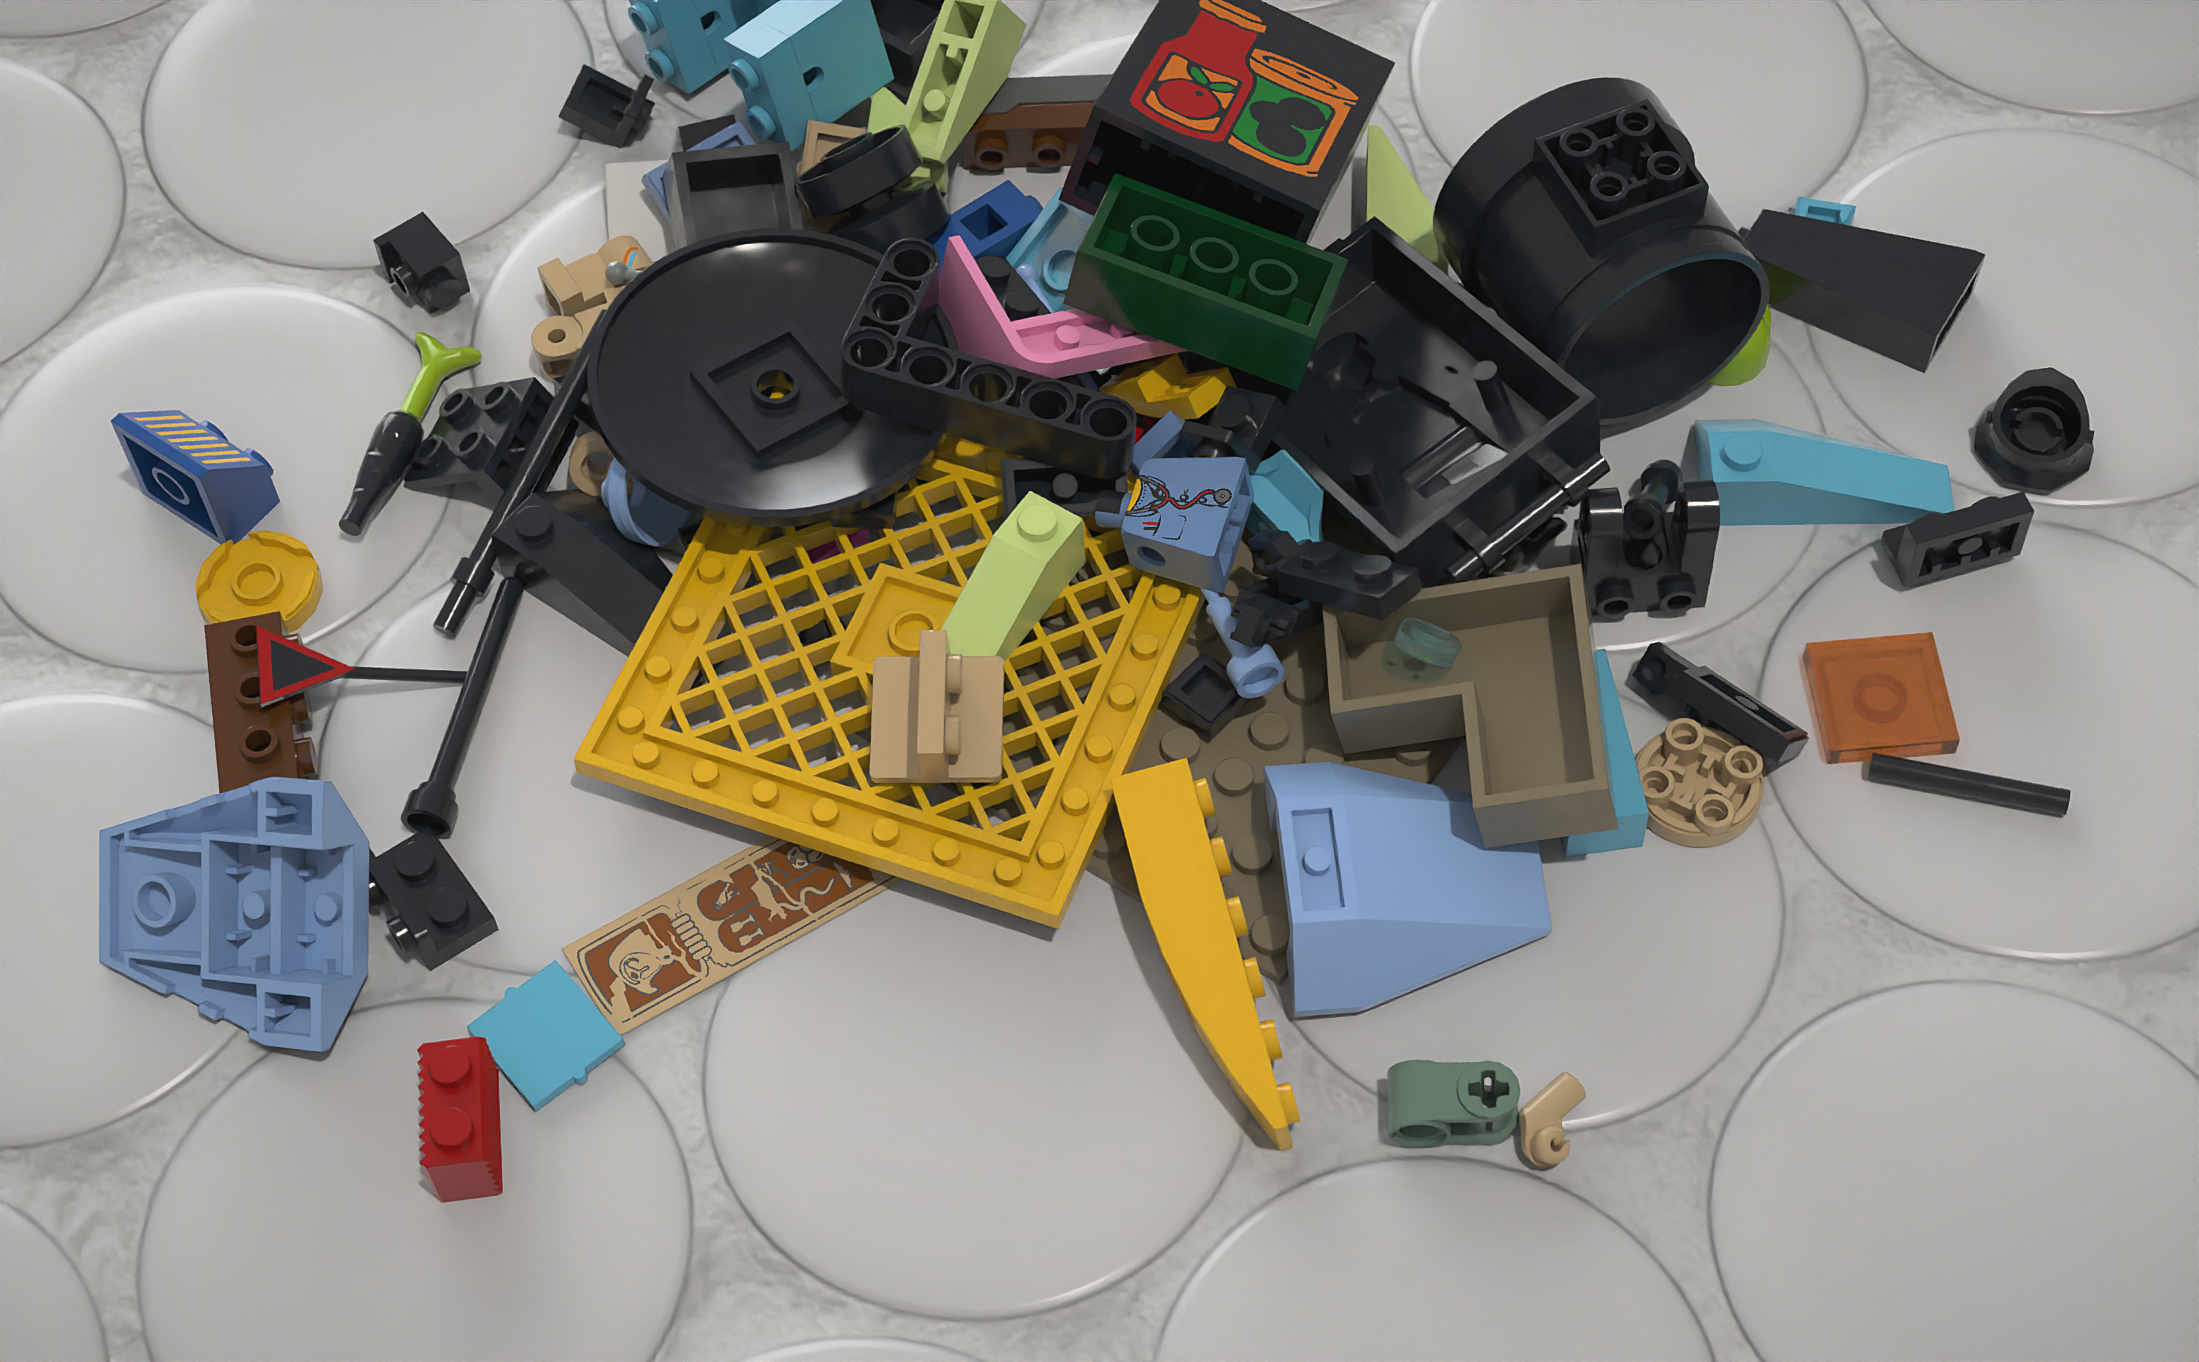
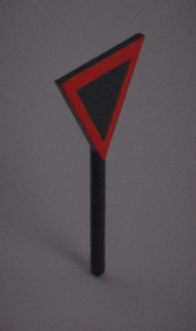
[255,626,468,708]

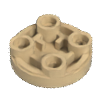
[1635,718,1764,848]

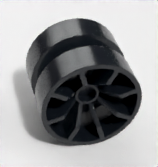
[795,124,951,255]

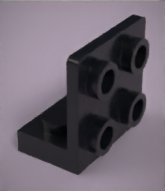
[404,377,579,503]

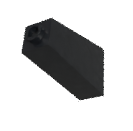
[1738,209,1985,373]

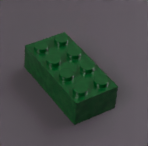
[1063,173,1348,391]

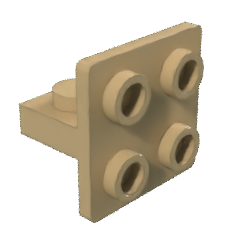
[870,630,1005,783]

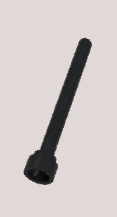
[401,576,524,839]

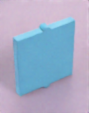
[466,960,626,1112]

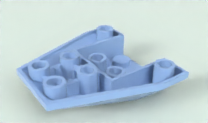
[1263,762,1552,1017]

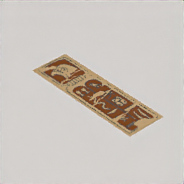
[562,781,917,1036]

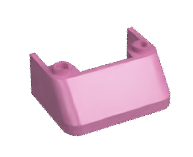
[938,235,1187,379]

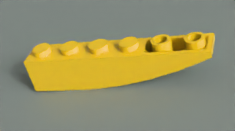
[1110,758,1301,1151]

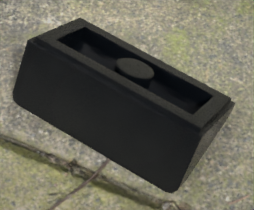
[1000,457,1128,520]

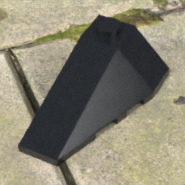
[491,489,725,690]

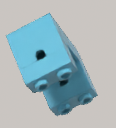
[628,0,894,151]

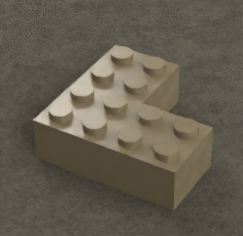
[1322,564,1618,848]

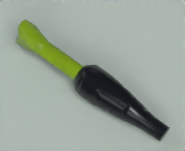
[339,332,482,536]

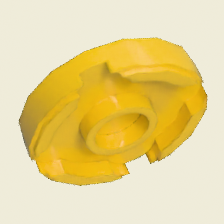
[195,530,323,633]

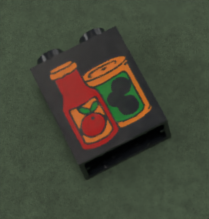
[1058,0,1396,245]

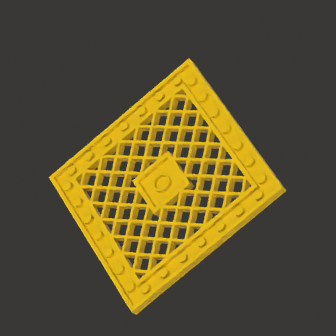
[573,387,1206,929]

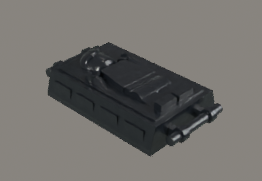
[1185,216,1611,587]

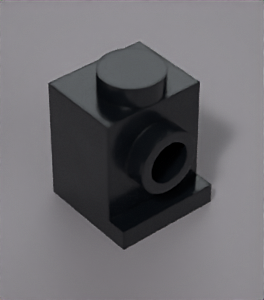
[373,212,471,314]

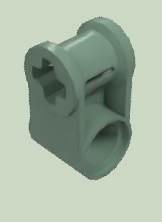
[1387,1060,1520,1148]

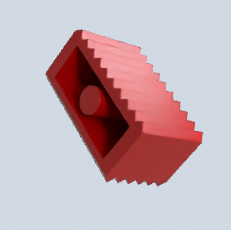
[417,1036,503,1203]

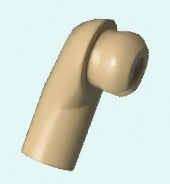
[1519,1072,1586,1168]

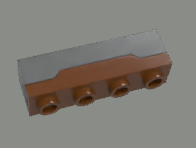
[962,74,1113,170]

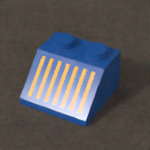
[110,410,280,545]

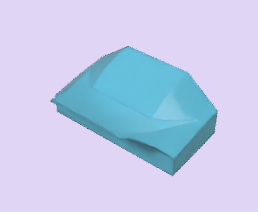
[1245,450,1325,542]

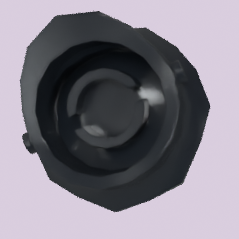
[1974,367,2095,495]

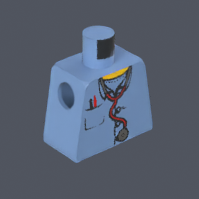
[1095,457,1254,593]

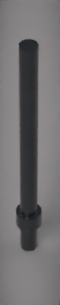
[432,309,606,637]

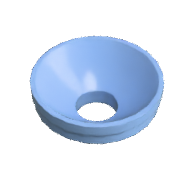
[601,457,692,547]

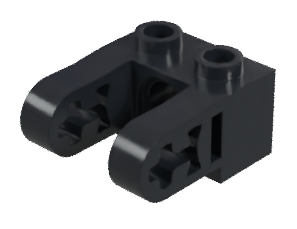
[1569,480,1720,618]

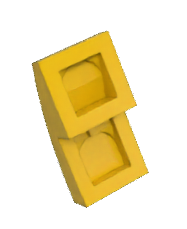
[1099,353,1236,420]

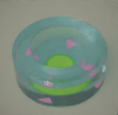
[1393,618,1462,669]

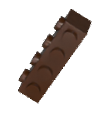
[204,611,318,793]

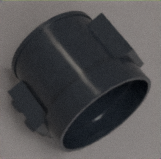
[1433,77,1770,425]

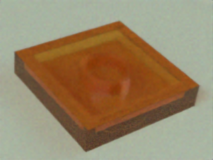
[1803,632,1960,764]

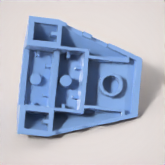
[99,777,369,1052]

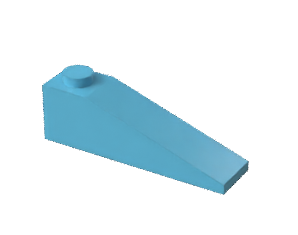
[1694,419,1955,526]

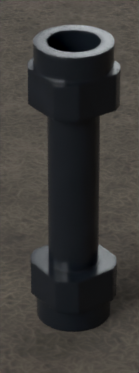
[1623,459,1683,539]

